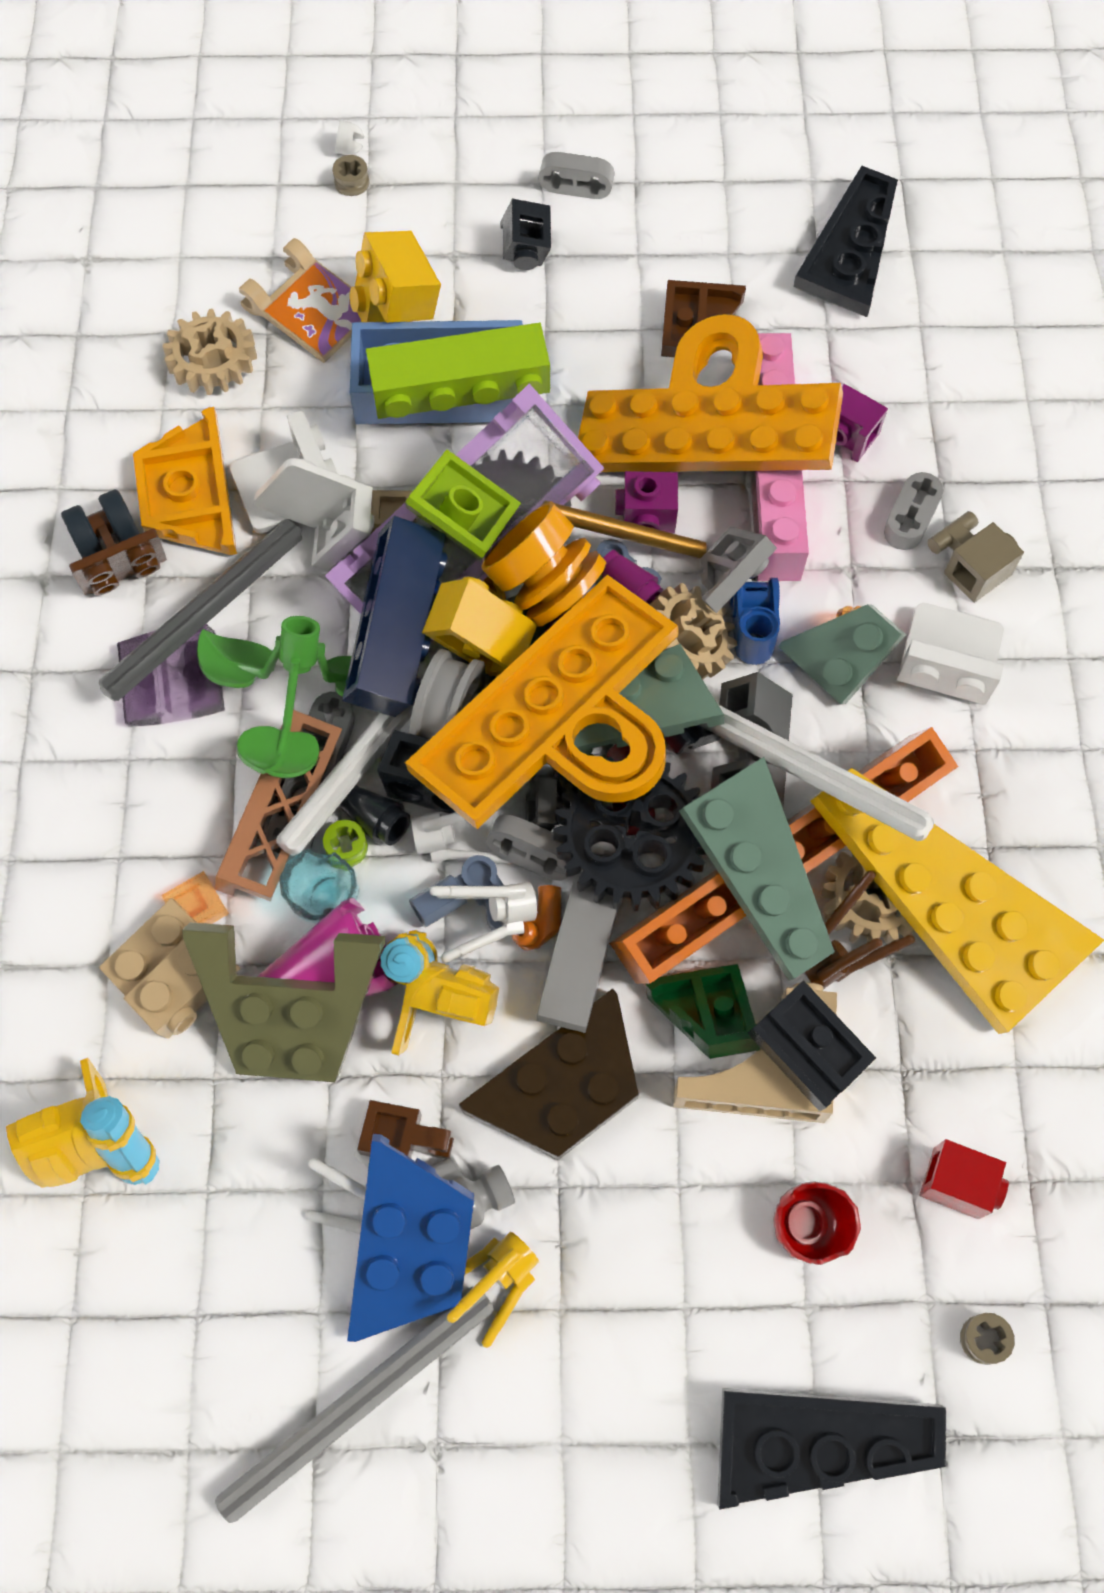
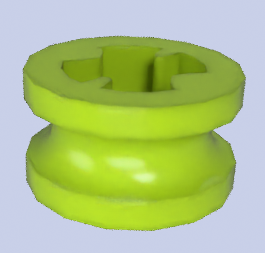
[323,819,368,868]

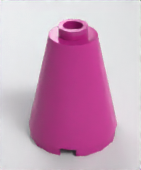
[257,898,399,997]

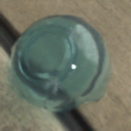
[279,849,360,924]

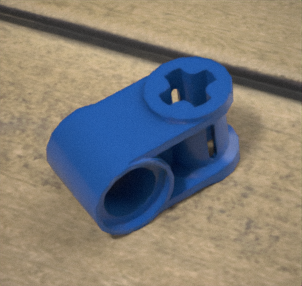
[730,578,780,665]

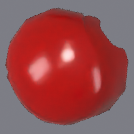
[773,1181,861,1265]

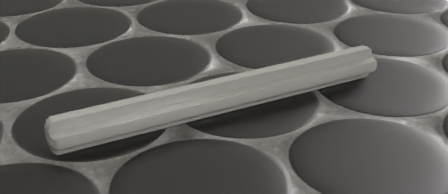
[215,1294,494,1523]

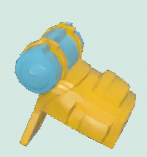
[381,930,500,1056]
[6,1057,160,1188]

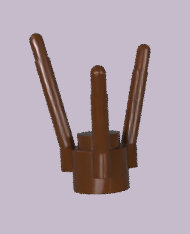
[804,870,916,989]

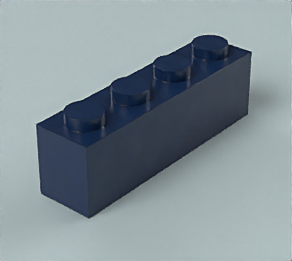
[342,515,447,717]

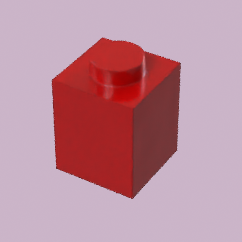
[919,1139,1009,1219]

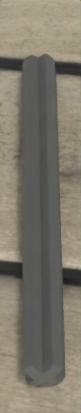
[98,519,302,702]

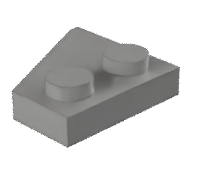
[700,527,777,613]

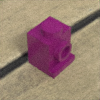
[836,383,888,462]

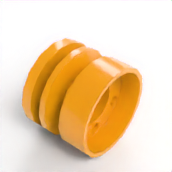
[481,501,606,627]

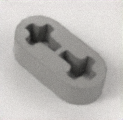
[538,152,615,199]
[884,472,944,550]
[486,815,571,881]

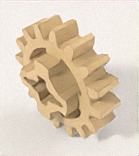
[163,309,257,395]
[649,583,737,680]
[820,851,914,944]

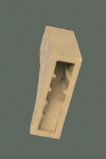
[673,983,837,1123]

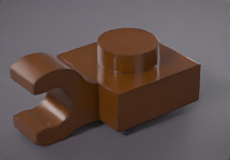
[357,1100,454,1159]

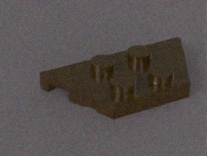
[459,988,639,1160]

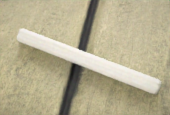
[276,644,456,856]
[699,705,934,841]

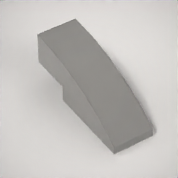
[536,873,619,1033]

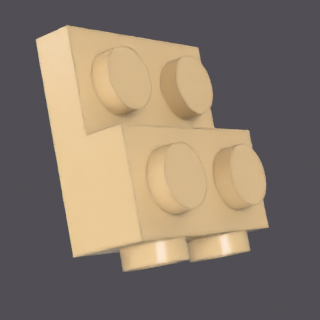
[99,898,241,1039]

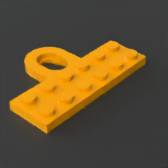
[573,314,843,472]
[405,575,678,830]

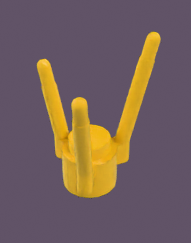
[447,1231,540,1348]

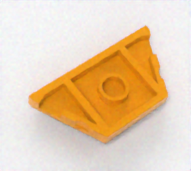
[133,407,237,555]

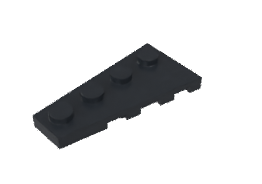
[793,165,898,317]
[717,1388,946,1510]

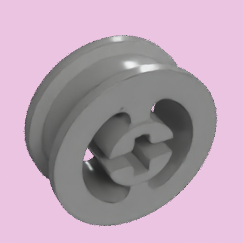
[409,649,485,739]

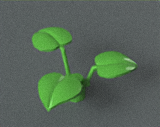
[197,616,352,778]

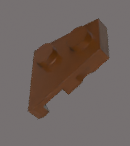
[661,280,746,358]

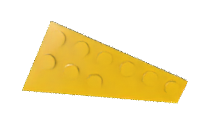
[810,768,1104,1034]

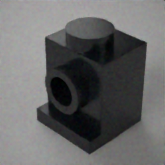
[500,198,551,270]

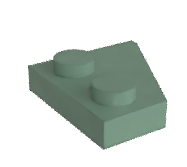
[778,604,906,704]

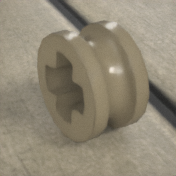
[332,155,370,196]
[960,1313,1015,1365]

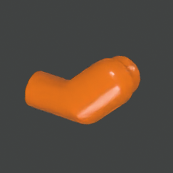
[511,885,562,951]

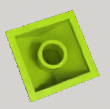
[405,449,521,561]

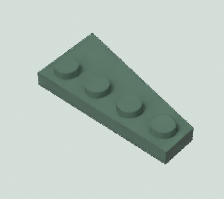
[546,644,724,764]
[679,757,835,981]

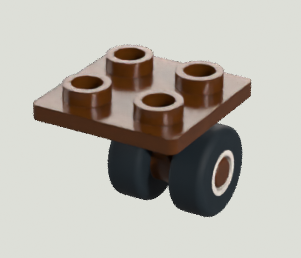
[61,489,167,596]

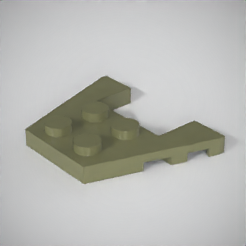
[182,922,385,1082]

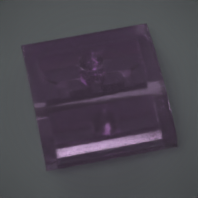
[117,624,225,727]

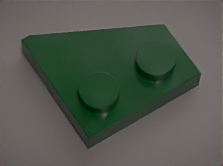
[645,964,760,1059]

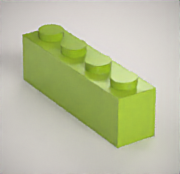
[366,322,550,419]

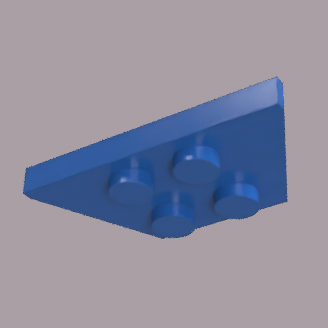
[347,1134,474,1342]

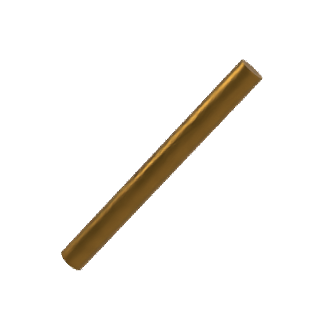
[542,501,707,559]

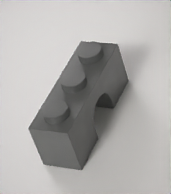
[710,672,793,807]

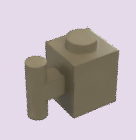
[927,511,1024,603]

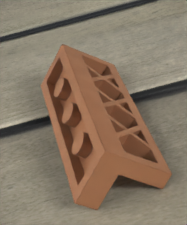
[215,710,342,902]

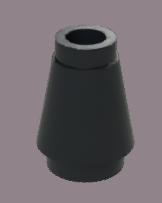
[339,785,411,846]

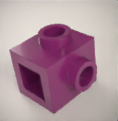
[615,471,678,534]

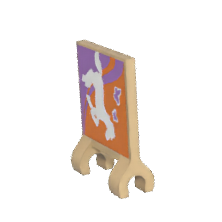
[239,238,362,363]

